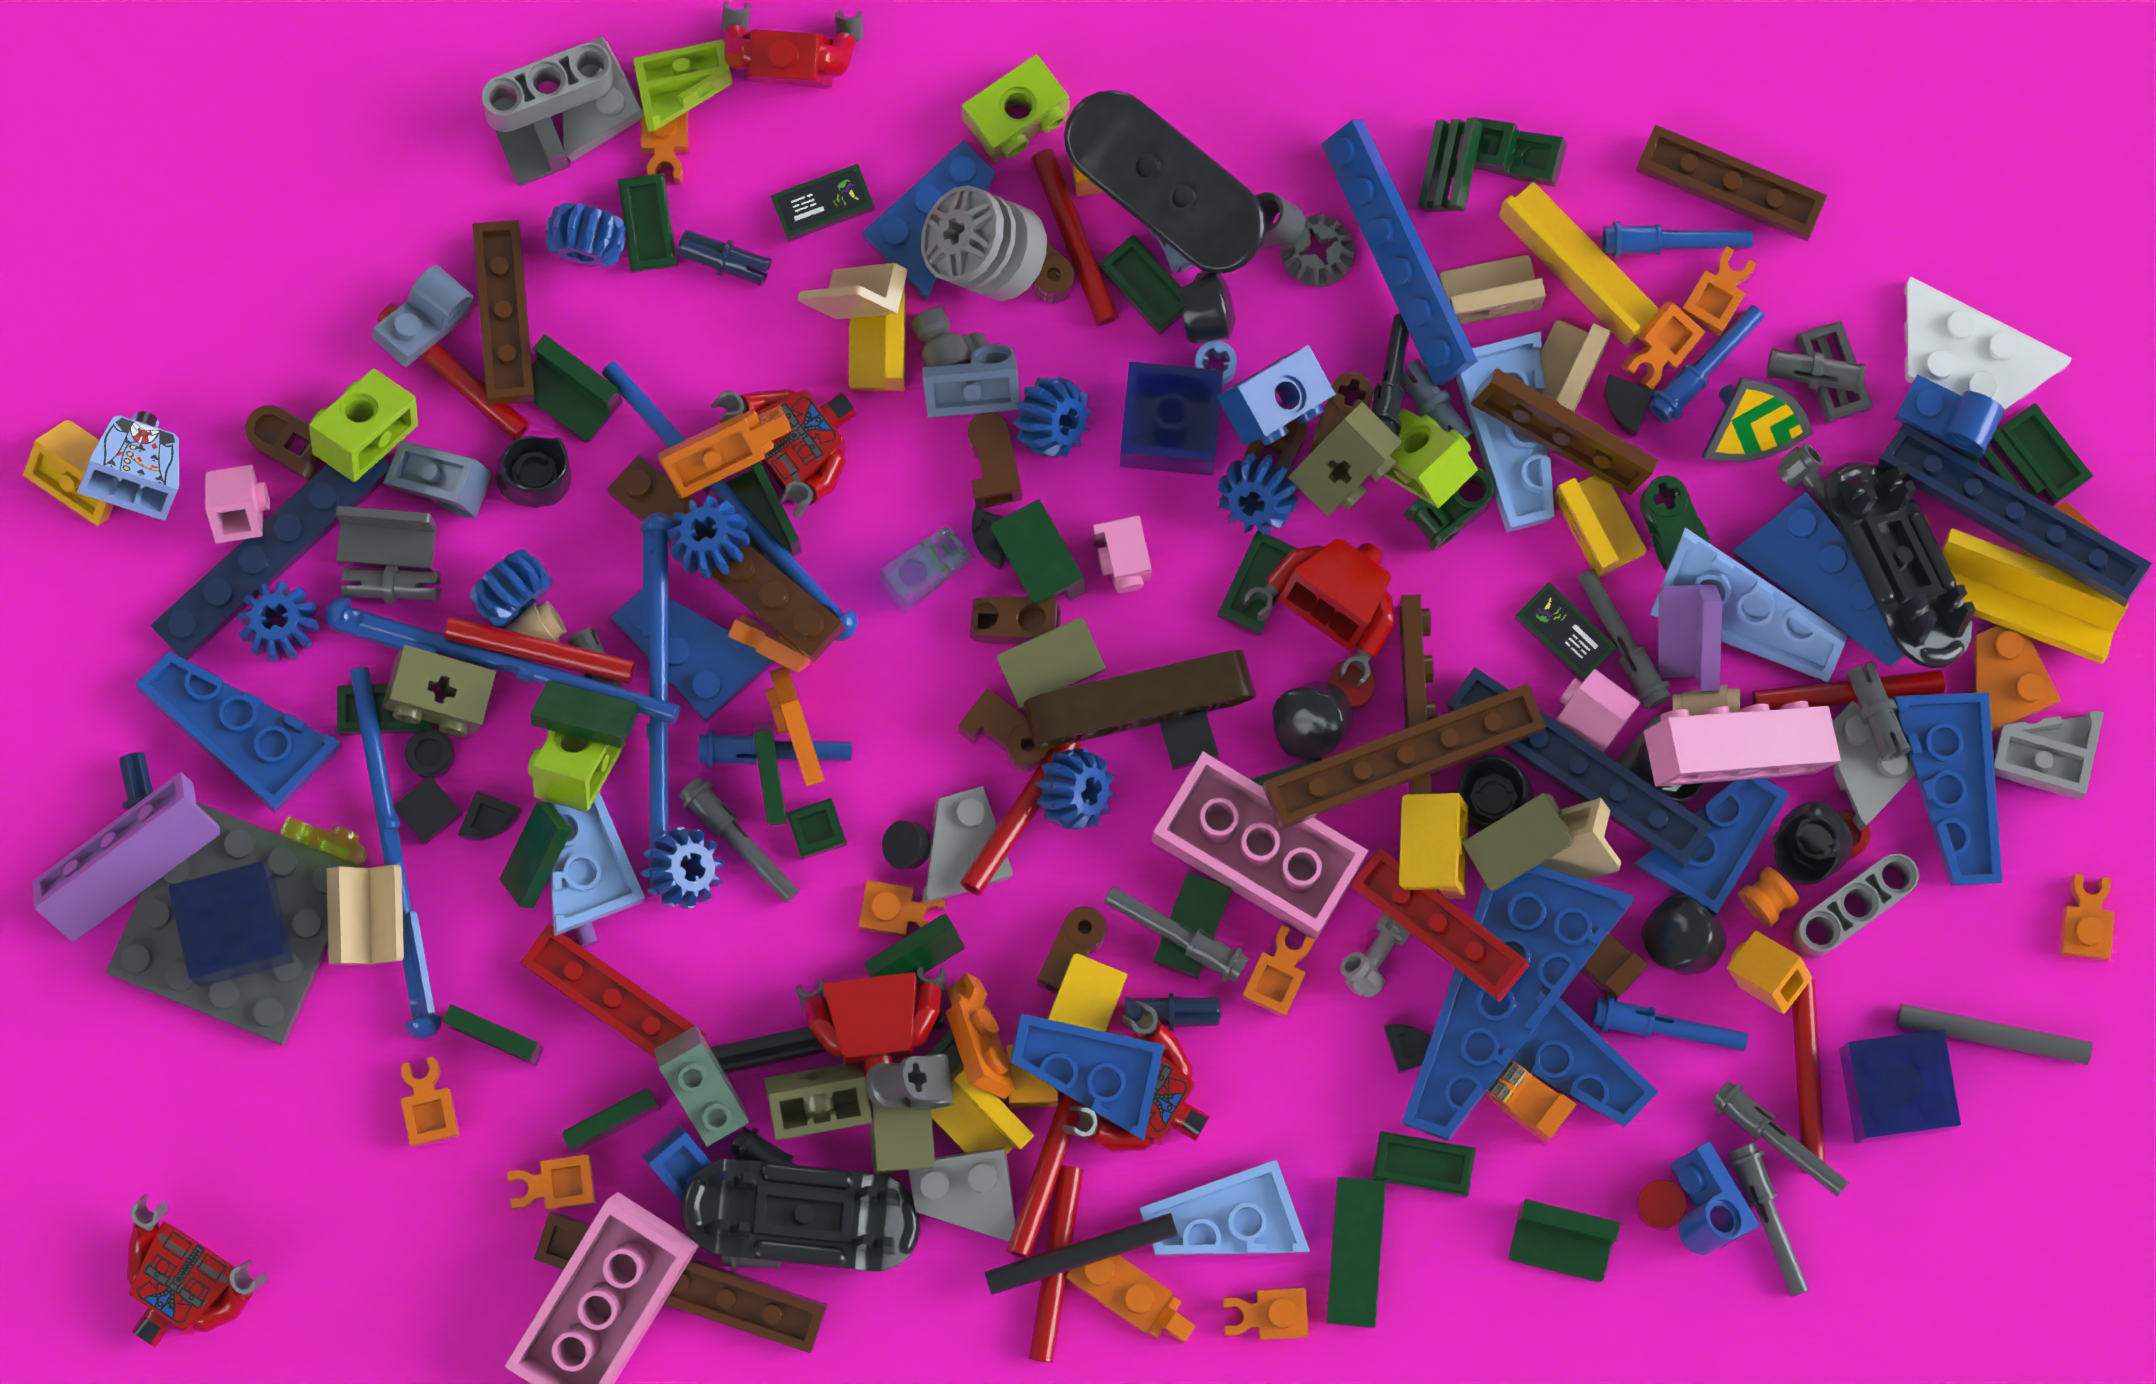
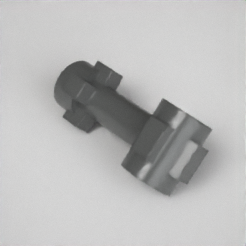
[1777,443,1838,528]

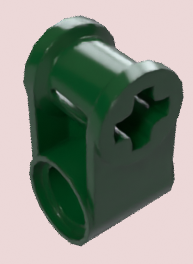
[1403,467,1494,552]
[1639,475,1711,572]

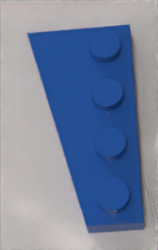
[1732,492,1905,668]

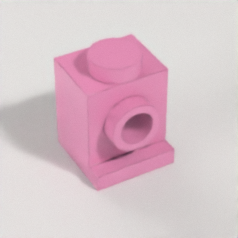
[1093,515,1152,593]

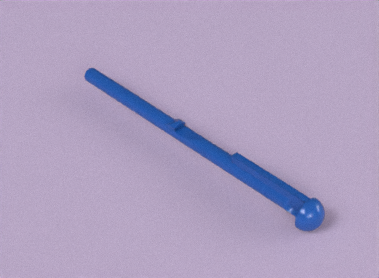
[602,361,858,641]
[640,512,677,885]
[325,597,680,724]
[350,667,441,1039]

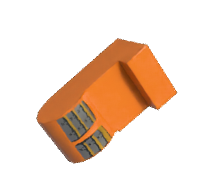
[1485,1060,1577,1144]

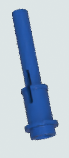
[1602,221,1753,258]
[1649,305,1764,423]
[699,730,852,768]
[1592,994,1748,1051]

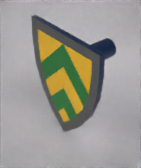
[1702,377,1813,462]

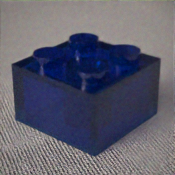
[1120,362,1223,476]
[168,861,294,987]
[1839,1029,1961,1144]

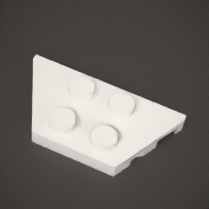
[1904,276,2072,412]

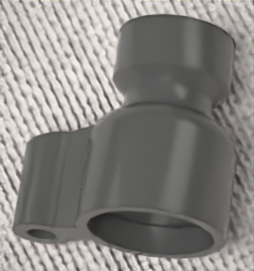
[910,307,989,367]

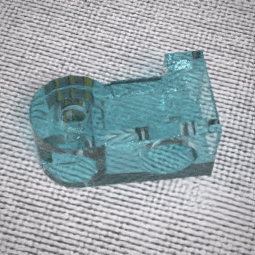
[879,526,973,615]

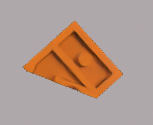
[1973,625,2061,733]
[765,666,825,787]

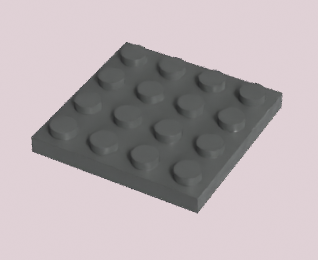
[105,802,358,1046]

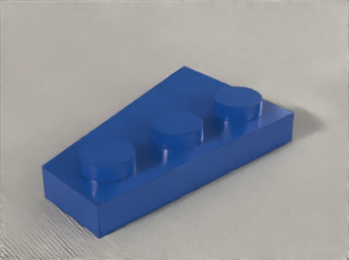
[862,140,996,302]
[611,589,775,723]
[1633,778,1790,915]
[1010,1013,1164,1141]

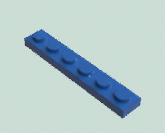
[1321,119,1478,385]

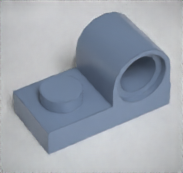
[371,265,473,368]
[923,344,1021,418]
[383,440,494,519]

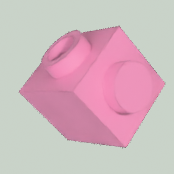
[205,465,270,544]
[1555,669,1641,752]

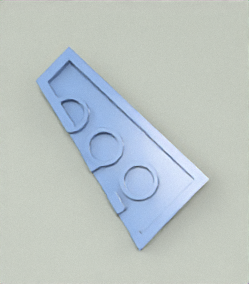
[1456,331,1555,533]
[1650,528,1847,682]

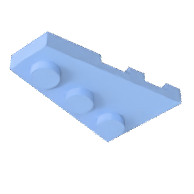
[544,792,645,936]
[1139,1159,1310,1256]

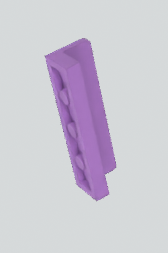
[32,772,220,941]

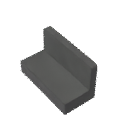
[492,86,570,186]
[335,506,438,572]

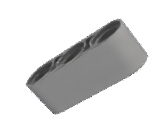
[481,42,613,132]
[1792,854,1919,958]

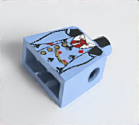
[77,411,179,521]

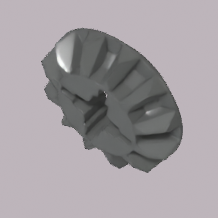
[1280,213,1355,287]

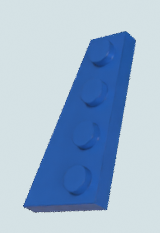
[135,651,342,813]
[1890,692,2002,886]
[1512,998,1658,1127]

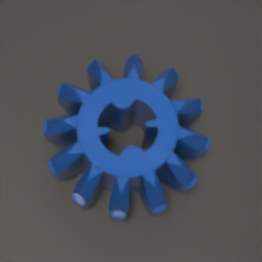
[545,202,626,268]
[1012,377,1093,457]
[1217,452,1299,535]
[667,495,750,579]
[469,549,552,628]
[237,581,320,662]
[1035,748,1116,830]
[640,827,725,909]

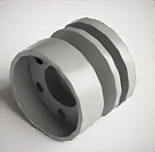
[921,185,1047,301]

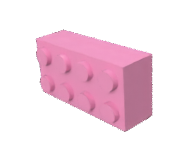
[1152,752,1369,941]
[504,1192,699,1384]

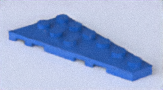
[1402,865,1635,1141]

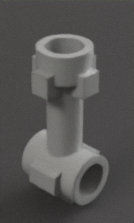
[1340,913,1410,997]

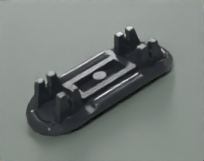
[1064,90,1266,274]
[1824,462,1976,668]
[680,1159,921,1272]

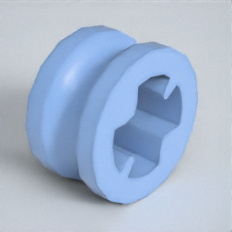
[1195,341,1237,387]

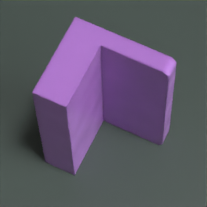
[1657,585,1722,691]

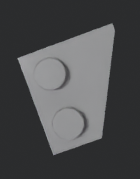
[563,36,644,162]
[1832,701,1915,831]
[1993,710,2104,801]
[922,786,1014,904]
[909,1147,1017,1242]

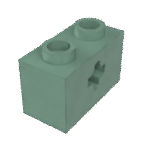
[654,1026,749,1147]

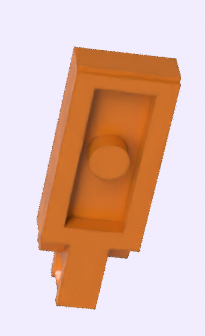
[658,405,791,498]
[946,973,1017,1099]
[1066,1255,1196,1343]

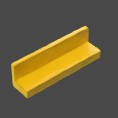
[1499,181,1659,348]
[1941,528,2129,664]

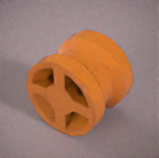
[1738,866,1799,927]

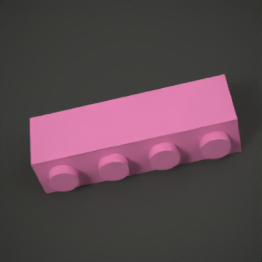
[1643,701,1841,786]

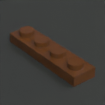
[1636,125,1827,241]
[472,220,535,405]
[1471,368,1658,495]

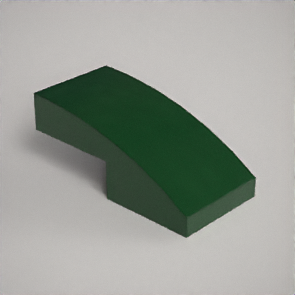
[1472,117,1567,187]

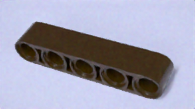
[1023,650,1256,750]

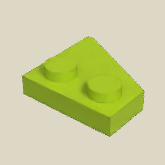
[633,39,733,132]

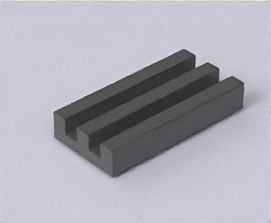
[1795,321,1873,424]

